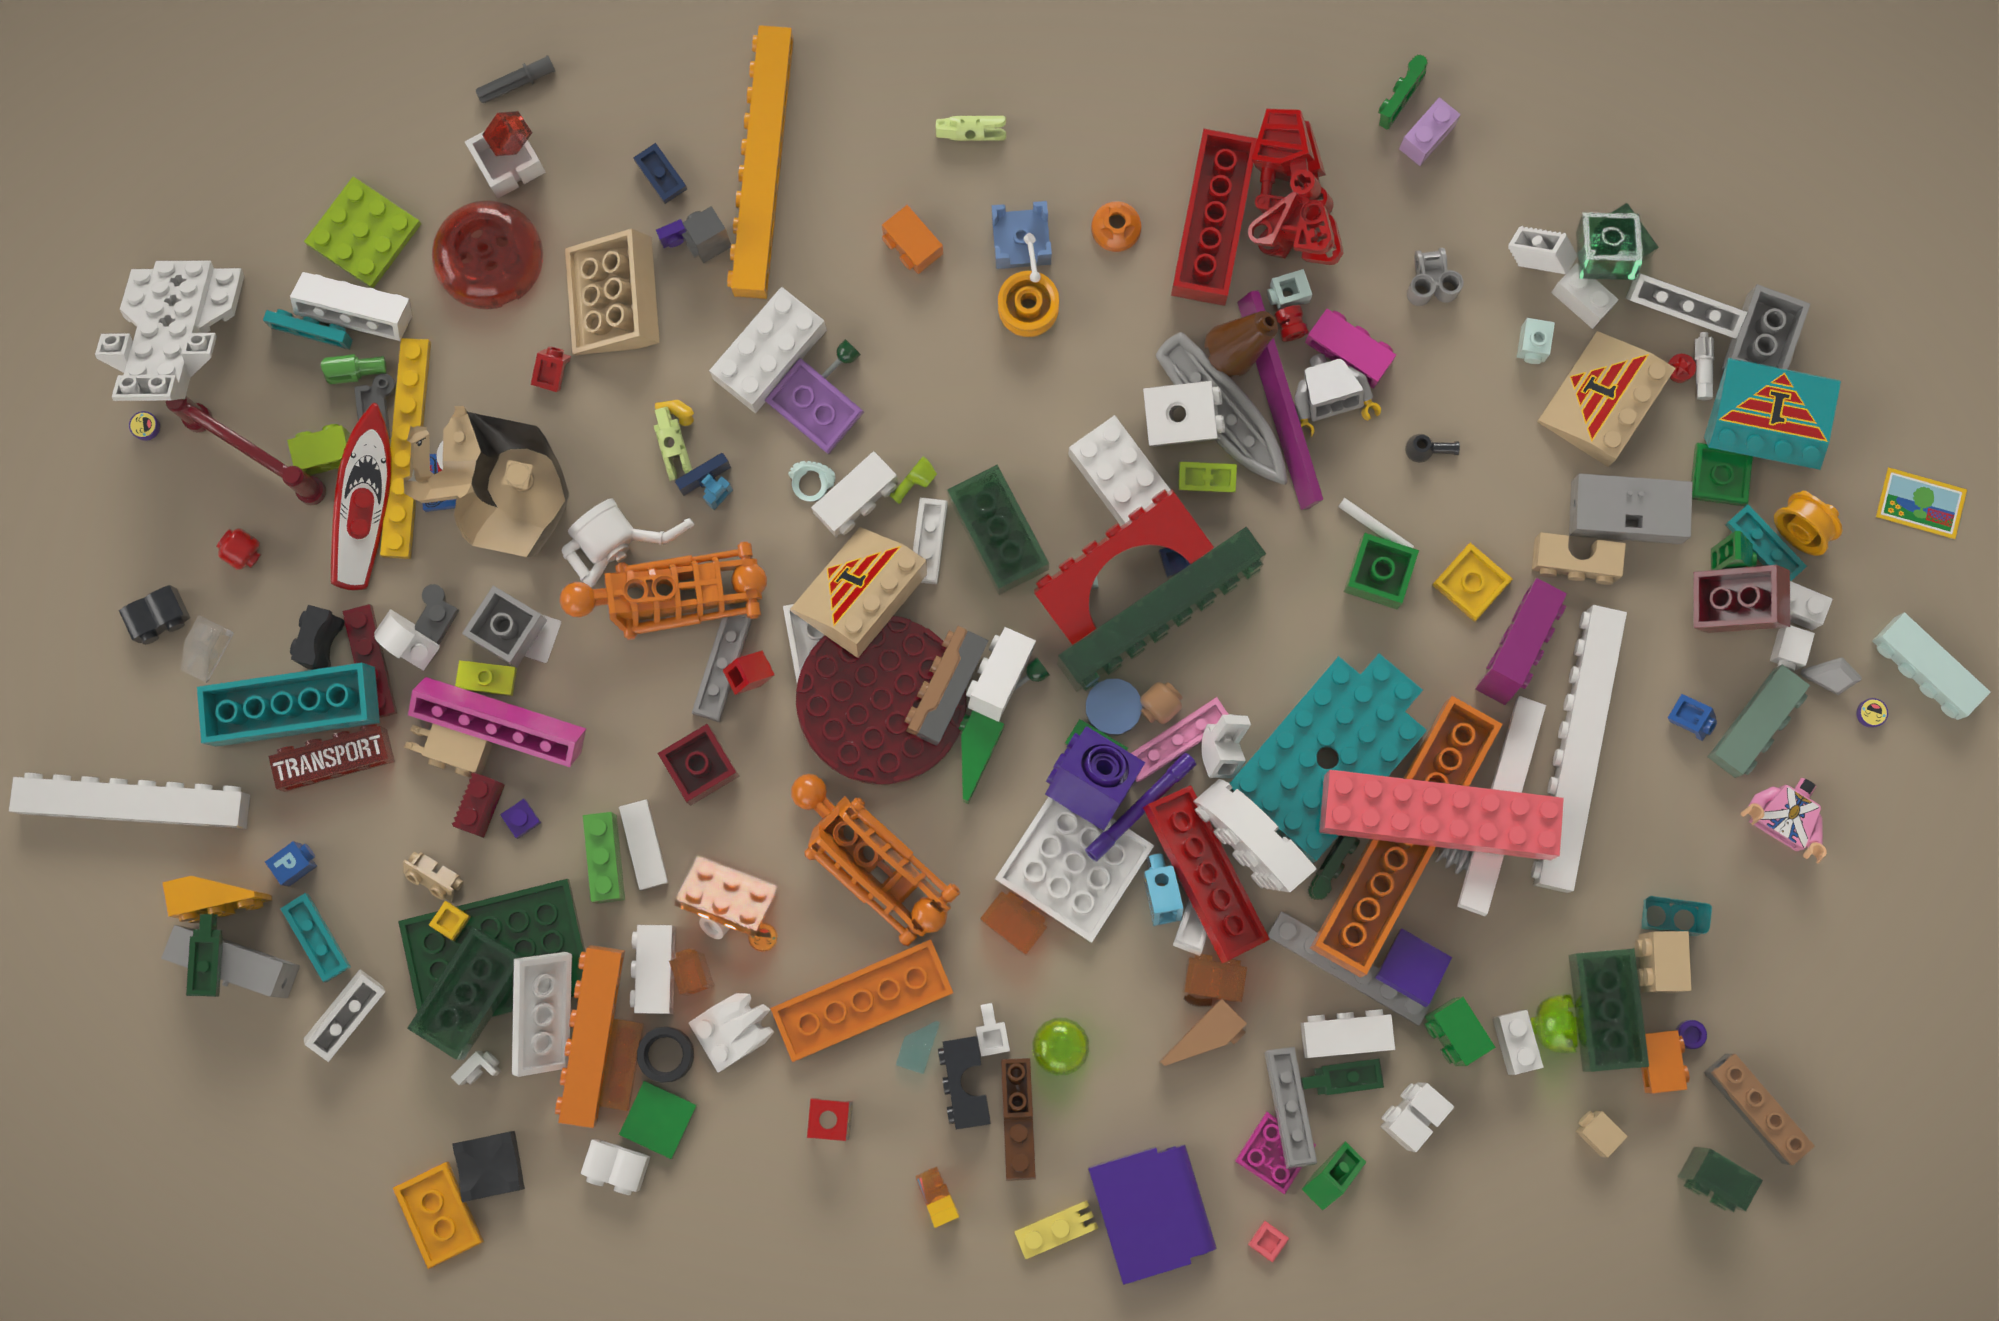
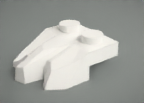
[688,993,774,1073]

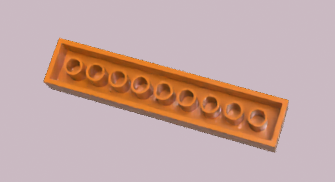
[1310,696,1503,978]

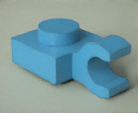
[701,474,733,510]

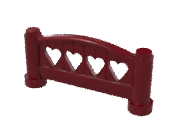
[166,396,326,505]

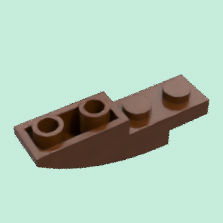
[1001,1058,1036,1181]

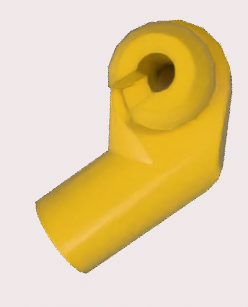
[655,400,694,426]

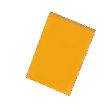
[393,1162,484,1269]

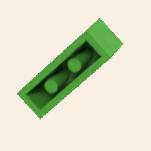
[583,812,625,904]

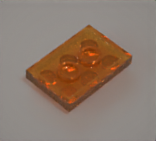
[674,856,778,937]

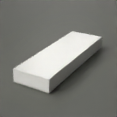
[913,497,948,584]
[619,799,669,890]

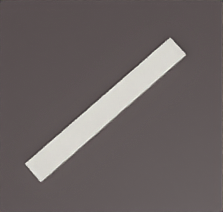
[1457,696,1546,916]

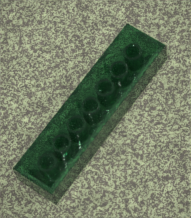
[1057,526,1266,692]

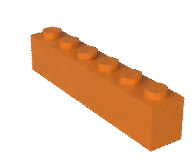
[555,945,625,1128]

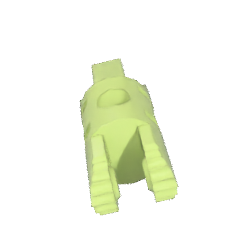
[936,116,1006,141]
[654,407,692,481]

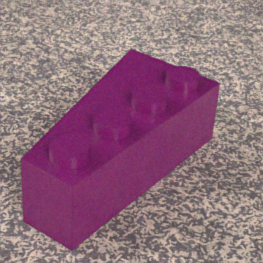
[1475,578,1567,705]

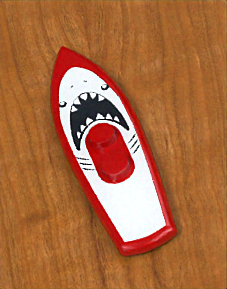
[331,403,392,591]

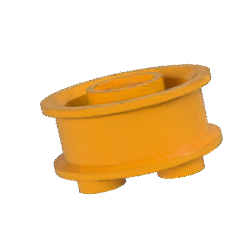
[998,271,1059,337]
[1774,490,1843,556]

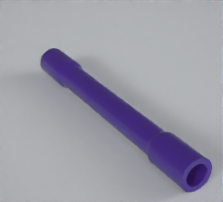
[1085,753,1197,862]

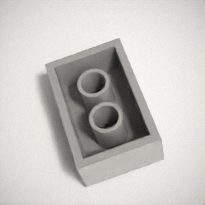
[1721,284,1810,371]

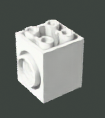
[1143,381,1225,446]

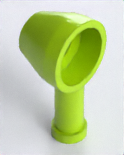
[889,456,937,504]

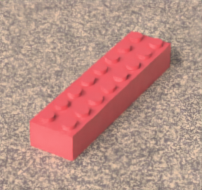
[1319,770,1564,860]

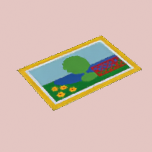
[1876,467,1967,539]

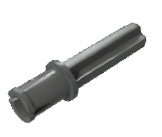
[476,55,556,103]

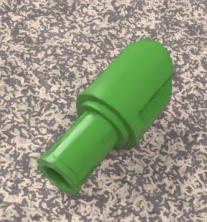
[321,354,387,384]

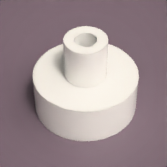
[699,909,730,939]

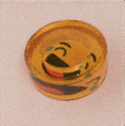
[748,923,778,952]

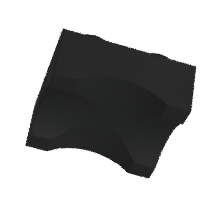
[290,605,345,670]
[452,1131,525,1202]

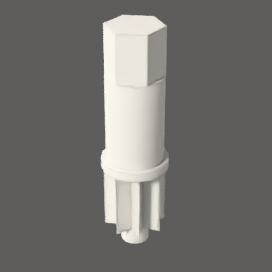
[1694,332,1714,400]

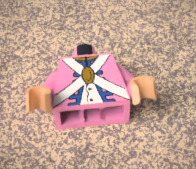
[1741,778,1827,864]

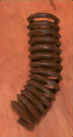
[1183,994,1212,1007]

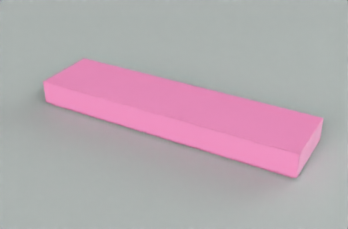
[1131,697,1229,784]

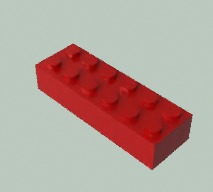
[1171,128,1257,306]

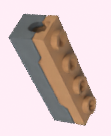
[904,626,989,746]
[1704,1054,1815,1165]

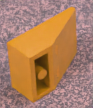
[162,876,272,924]

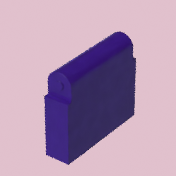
[1088,1145,1217,1285]

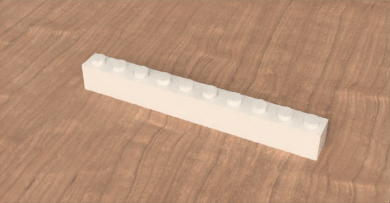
[1531,605,1627,893]

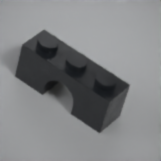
[938,1036,991,1130]

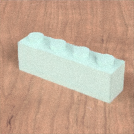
[1872,612,1990,720]

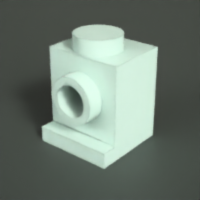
[1267,269,1313,311]

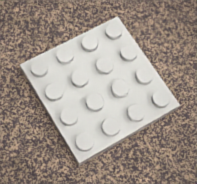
[995,797,1154,943]

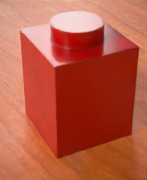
[723,650,775,695]

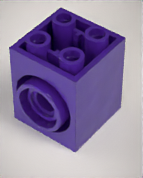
[1045,726,1146,831]

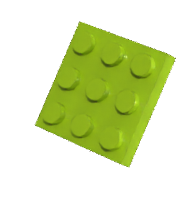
[304,176,421,289]

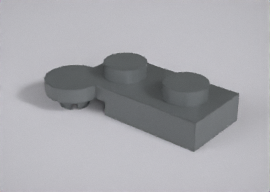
[354,374,396,439]
[415,584,460,644]

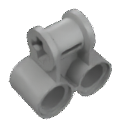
[1407,248,1464,306]

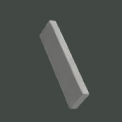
[692,606,753,722]
[1264,1047,1317,1169]

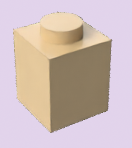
[1576,1110,1628,1158]

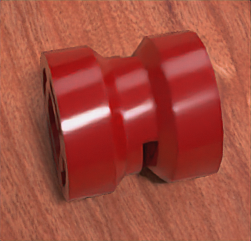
[1274,305,1309,342]

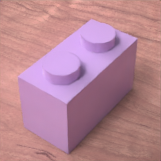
[1399,97,1461,166]

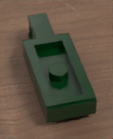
[186,914,223,997]
[1301,1058,1384,1095]

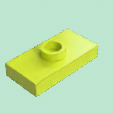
[455,660,517,696]

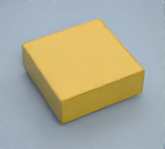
[429,901,471,941]

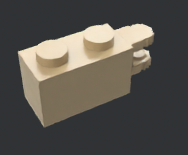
[404,723,493,778]

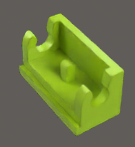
[1178,462,1237,492]

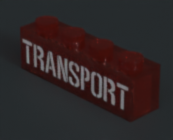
[268,724,395,792]

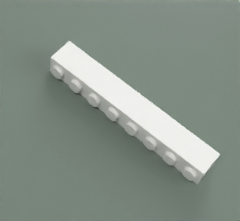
[9,773,250,829]

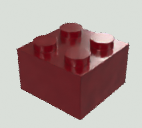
[657,724,740,806]

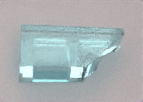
[896,1021,940,1074]

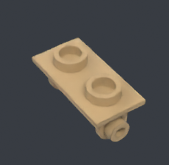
[403,852,463,903]

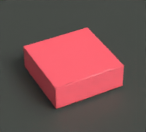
[1248,1220,1289,1263]

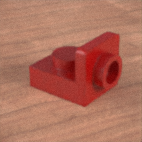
[530,347,571,392]

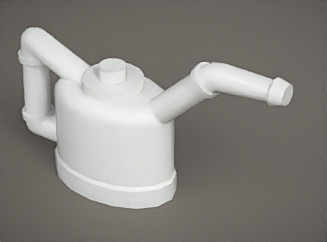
[562,498,695,587]

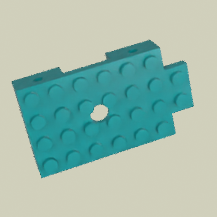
[1229,653,1427,864]

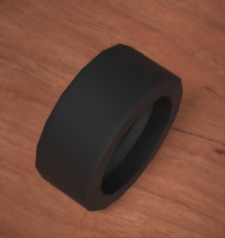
[637,1027,694,1083]

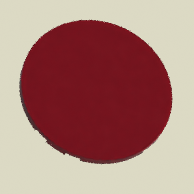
[796,615,967,785]

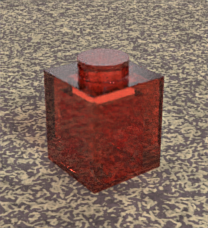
[482,111,532,156]

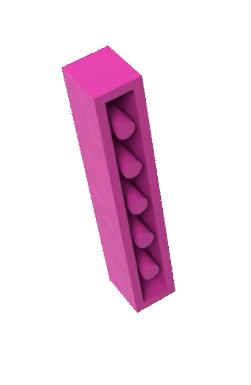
[408,677,586,767]

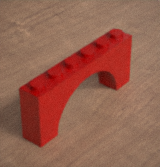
[1034,489,1214,648]

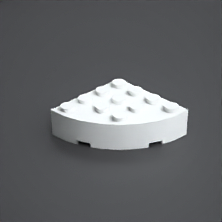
[1193,779,1317,892]

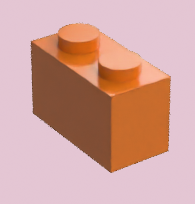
[882,205,943,274]
[1636,1030,1690,1093]

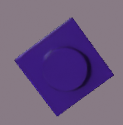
[656,219,686,248]
[500,799,541,839]

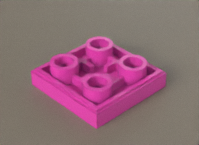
[1235,1112,1316,1195]

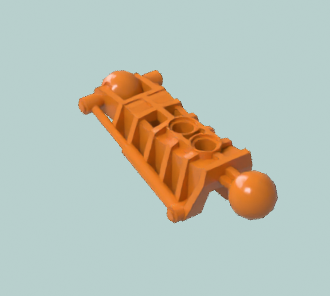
[559,542,767,640]
[791,774,960,946]

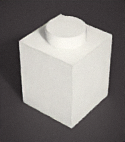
[1770,625,1815,672]

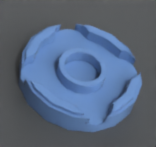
[1086,679,1142,735]

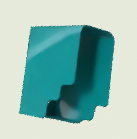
[1641,896,1712,936]

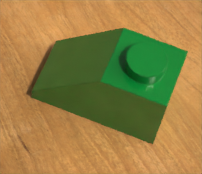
[1302,1141,1366,1211]

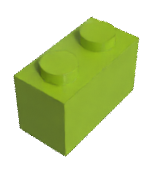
[287,424,350,476]

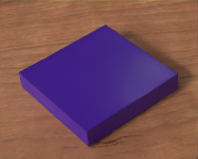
[1375,928,1452,1007]

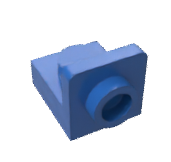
[1668,694,1717,741]

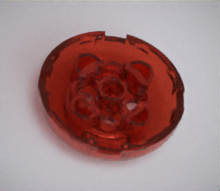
[432,200,543,309]

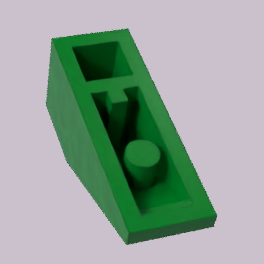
[1711,531,1757,570]
[959,710,1005,804]

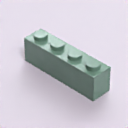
[1707,664,1810,778]

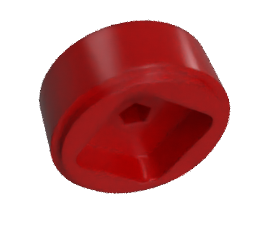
[1667,353,1696,383]

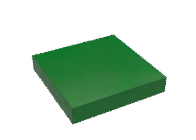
[1691,443,1753,507]
[618,1081,697,1159]

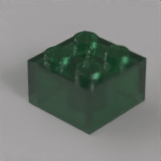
[1576,212,1643,280]
[1678,1147,1763,1213]

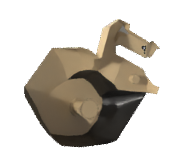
[404,406,569,557]

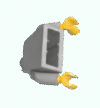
[1294,354,1381,437]

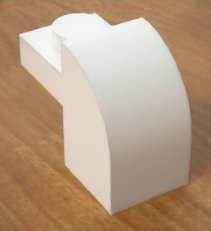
[374,609,440,671]
[1202,714,1251,779]

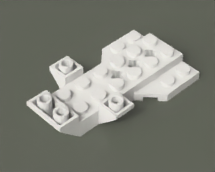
[95,261,244,401]

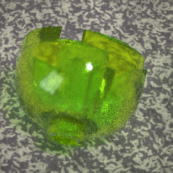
[1530,994,1578,1053]
[1032,1017,1090,1076]

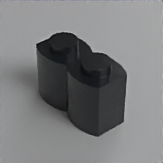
[119,585,190,645]

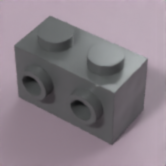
[682,206,731,264]

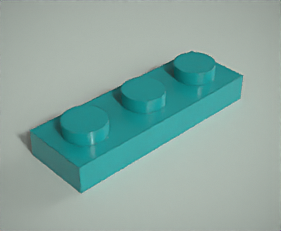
[263,309,353,350]
[1725,504,1807,581]
[280,893,351,983]

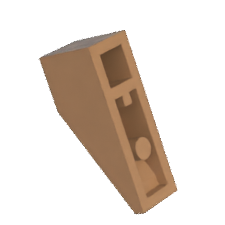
[1159,999,1247,1066]

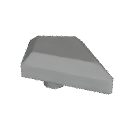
[1801,657,1862,695]

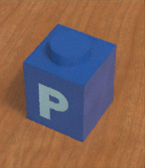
[265,841,317,887]

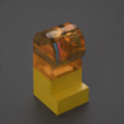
[915,1166,960,1228]

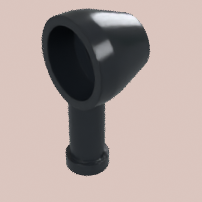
[1405,434,1460,463]

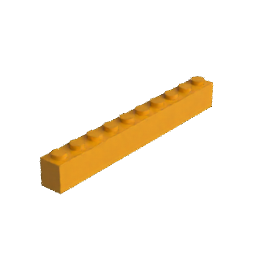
[727,25,794,299]

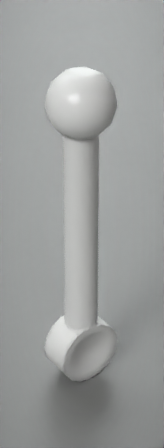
[1024,233,1041,283]

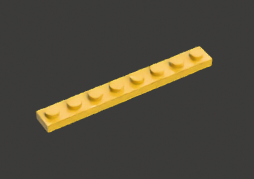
[380,338,431,559]

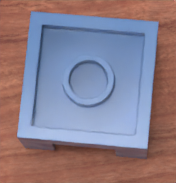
[991,201,1052,269]

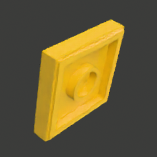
[1432,542,1513,622]

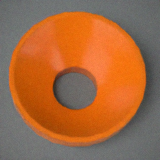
[1091,201,1141,252]

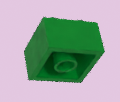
[1343,533,1419,610]
[1424,997,1496,1066]

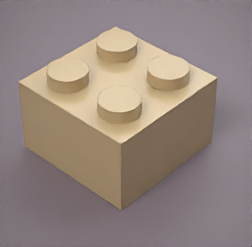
[1635,931,1692,993]

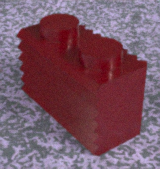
[452,773,505,838]

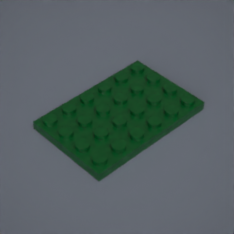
[398,879,586,1034]

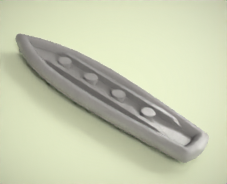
[1156,332,1287,485]

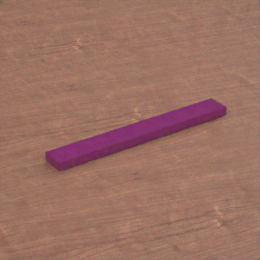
[1237,290,1323,510]

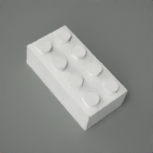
[709,287,827,414]
[1068,415,1170,526]

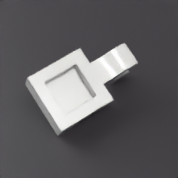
[976,1003,1010,1057]

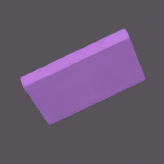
[765,358,864,455]

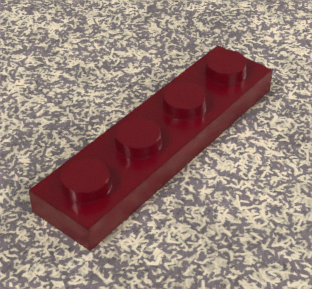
[342,604,397,718]

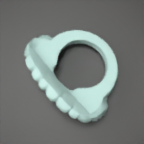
[788,461,836,502]

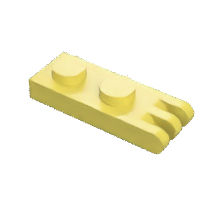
[1014,1200,1099,1259]

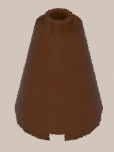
[1204,311,1278,377]

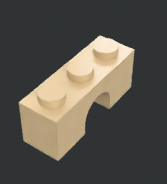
[1532,532,1626,585]

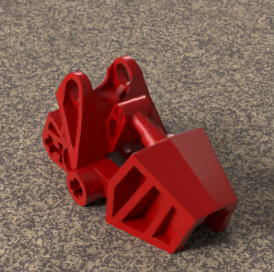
[1248,109,1344,265]

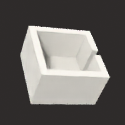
[465,115,546,199]
[1380,1082,1454,1152]

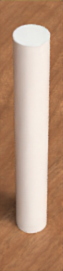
[1338,498,1414,548]

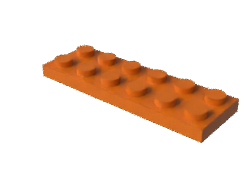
[770,939,953,1062]

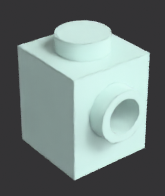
[1517,318,1555,364]

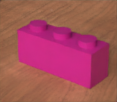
[1305,309,1396,389]

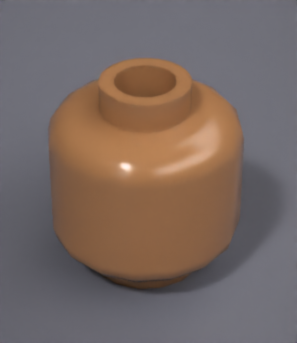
[1140,682,1183,724]

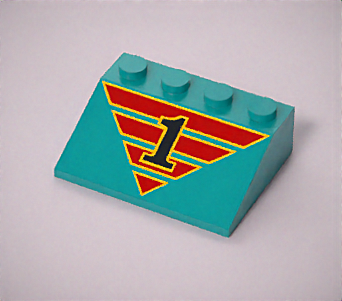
[1704,358,1841,470]

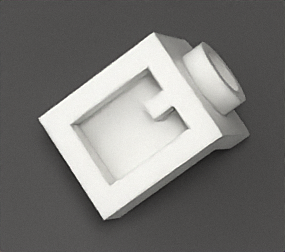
[451,1051,501,1085]

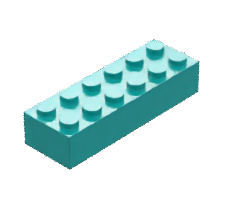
[197,663,380,747]

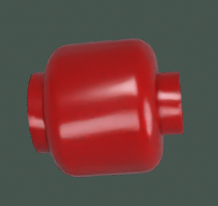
[216,528,261,570]

